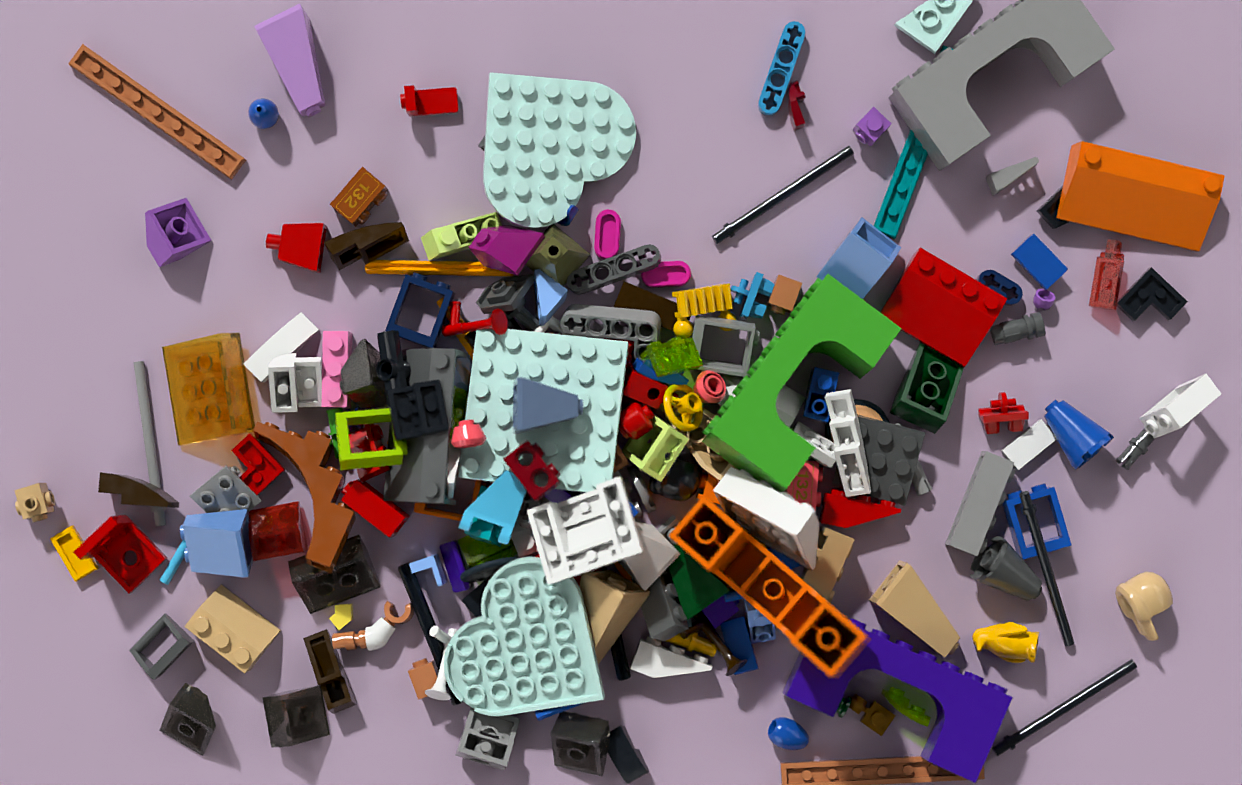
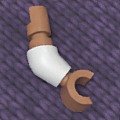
[332,601,414,651]

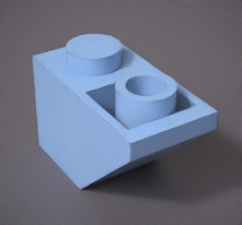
[743,599,776,644]

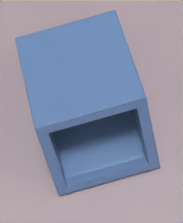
[816,217,902,299]
[180,509,255,577]

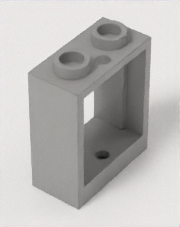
[687,314,760,377]

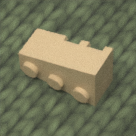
[800,526,855,603]

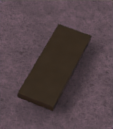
[613,281,691,332]

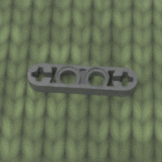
[567,244,662,295]

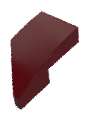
[788,81,806,131]

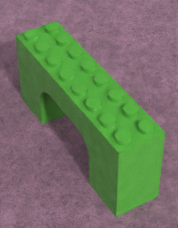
[702,274,902,493]

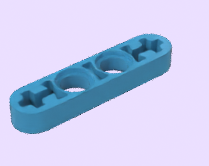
[758,21,806,116]

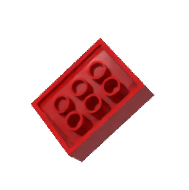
[880,247,1008,367]

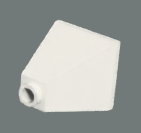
[617,521,680,591]

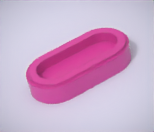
[594,209,621,260]
[641,261,691,288]

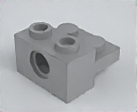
[455,707,520,771]

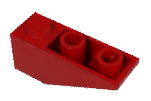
[819,489,901,528]

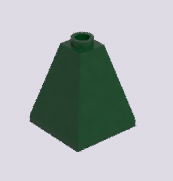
[669,543,731,620]

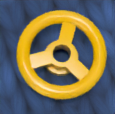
[663,384,703,432]

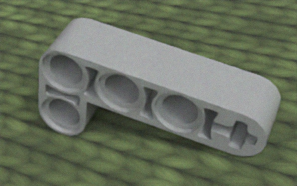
[560,304,661,362]

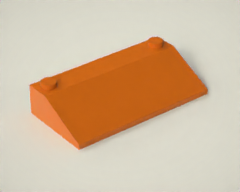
[1056,141,1225,252]

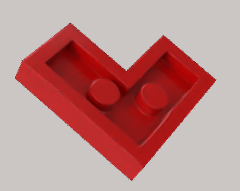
[231,433,285,496]

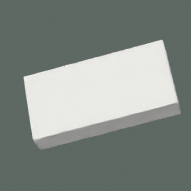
[1001,419,1057,470]

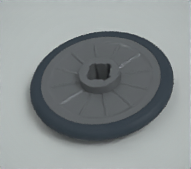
[460,557,522,582]

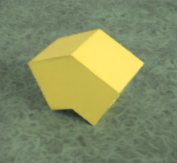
[329,603,353,630]

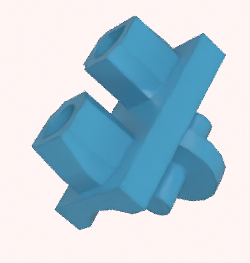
[730,272,775,319]

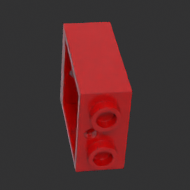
[341,479,410,538]

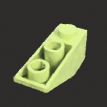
[421,212,502,261]

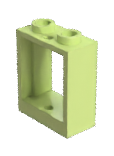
[622,415,689,482]

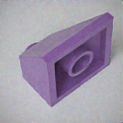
[145,198,211,267]

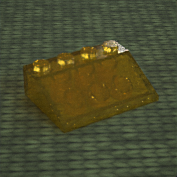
[162,333,255,446]

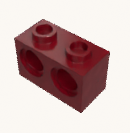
[503,440,561,502]

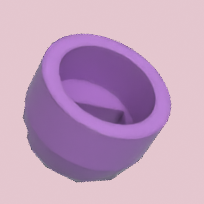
[1033,289,1055,311]

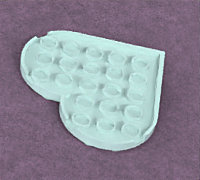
[483,72,636,228]
[444,557,605,716]

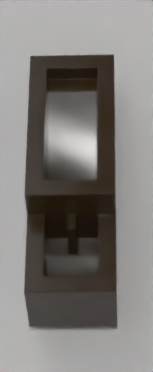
[324,222,409,271]
[98,472,179,508]
[303,629,357,714]

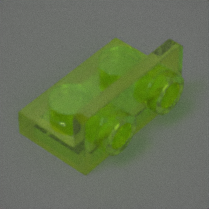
[640,337,703,378]
[458,535,518,568]

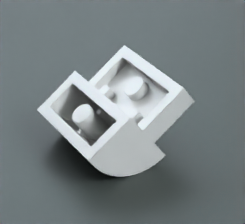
[268,353,322,413]

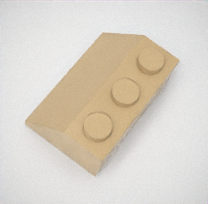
[184,584,281,674]

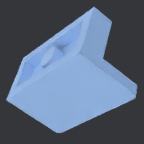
[409,554,447,587]

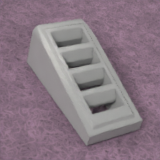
[986,157,1039,195]

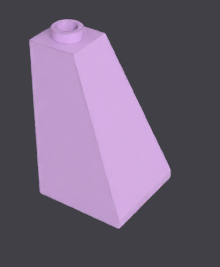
[254,3,325,117]

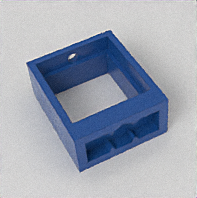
[1002,483,1072,559]

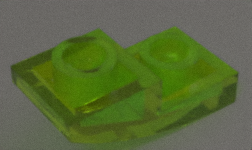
[881,687,931,727]

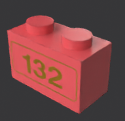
[784,461,823,511]

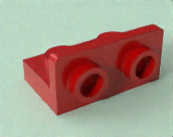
[349,423,390,482]

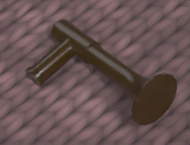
[679,610,748,676]

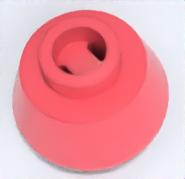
[693,370,726,403]
[451,420,486,448]

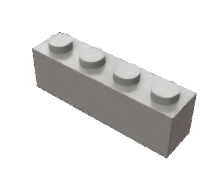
[945,451,1015,557]

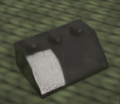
[288,535,381,614]

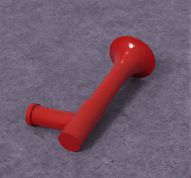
[442,301,508,337]

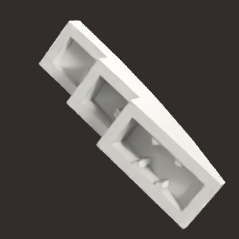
[825,389,871,497]

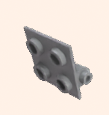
[190,465,262,513]

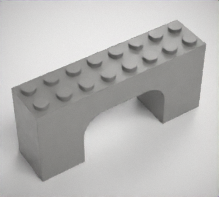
[889,0,1115,171]

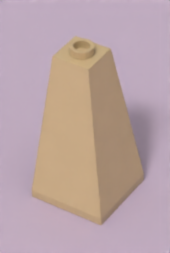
[869,560,960,658]
[579,570,650,664]

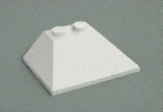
[527,476,644,585]

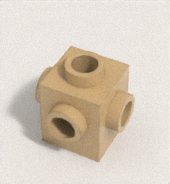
[14,483,55,523]

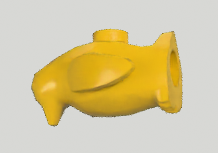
[972,622,1040,663]

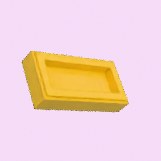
[50,525,99,582]

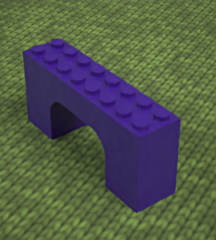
[782,618,1013,783]

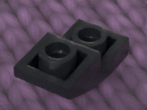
[600,725,649,784]

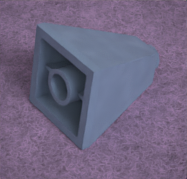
[513,377,583,434]

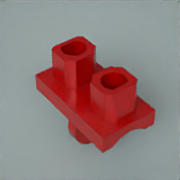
[978,392,1029,434]

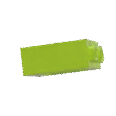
[335,408,407,470]

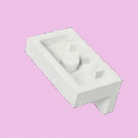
[793,421,836,468]

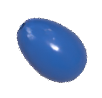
[248,98,279,129]
[768,717,809,750]

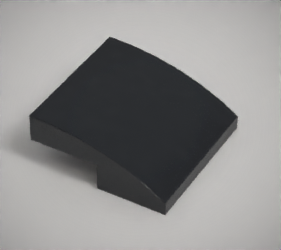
[386,379,449,442]

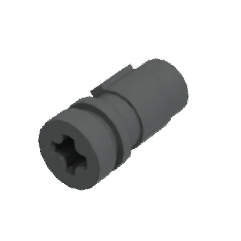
[990,312,1046,345]

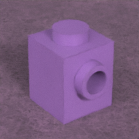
[853,106,892,147]

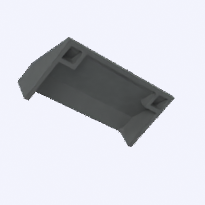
[383,348,467,505]

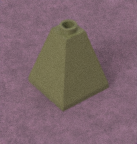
[526,224,591,287]

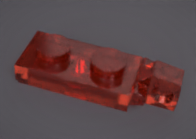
[1089,239,1124,310]

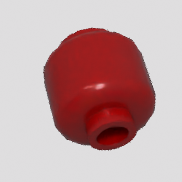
[619,402,655,440]

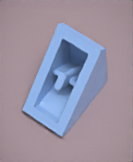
[533,269,568,326]

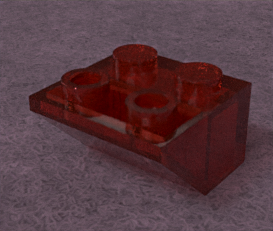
[249,501,308,561]

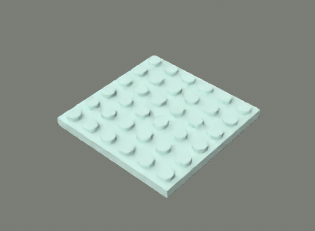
[458,329,629,492]

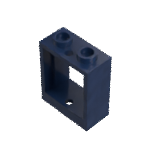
[385,272,455,348]

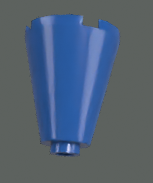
[1044,400,1114,470]

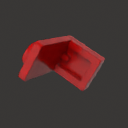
[400,85,459,117]

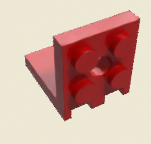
[73,515,167,594]

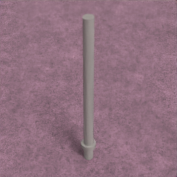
[133,361,166,526]

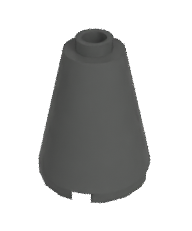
[970,536,1042,601]

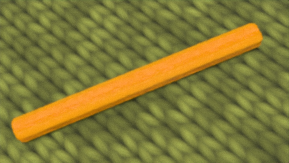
[365,260,514,276]

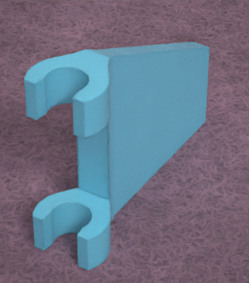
[459,470,527,545]

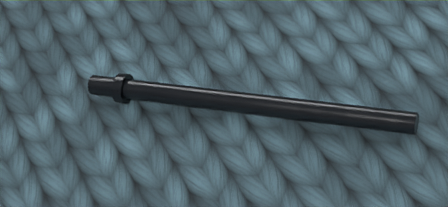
[712,145,854,244]
[1019,491,1075,646]
[992,659,1137,756]

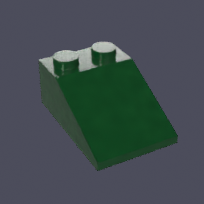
[890,342,964,434]

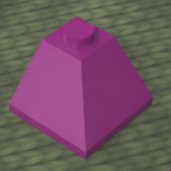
[468,225,545,275]

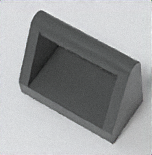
[129,613,194,680]

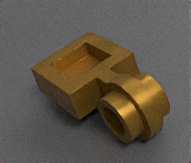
[849,693,896,737]

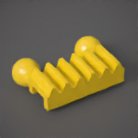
[672,283,737,339]

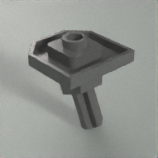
[476,274,539,331]

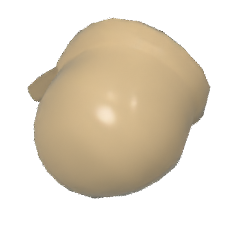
[1115,572,1173,641]

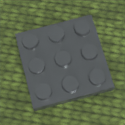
[832,414,925,506]

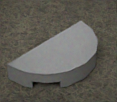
[627,465,657,514]

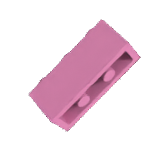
[321,331,352,408]

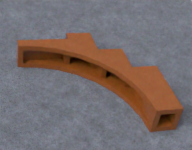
[253,422,356,574]

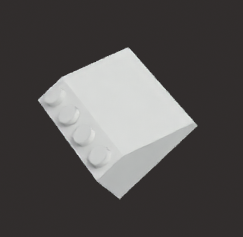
[713,467,819,571]

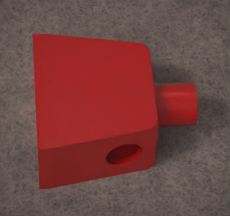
[266,223,327,273]
[623,363,679,409]

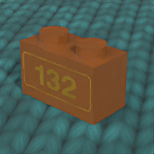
[330,166,388,227]

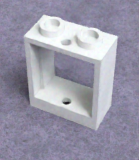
[1139,374,1221,439]

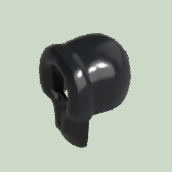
[649,453,702,502]

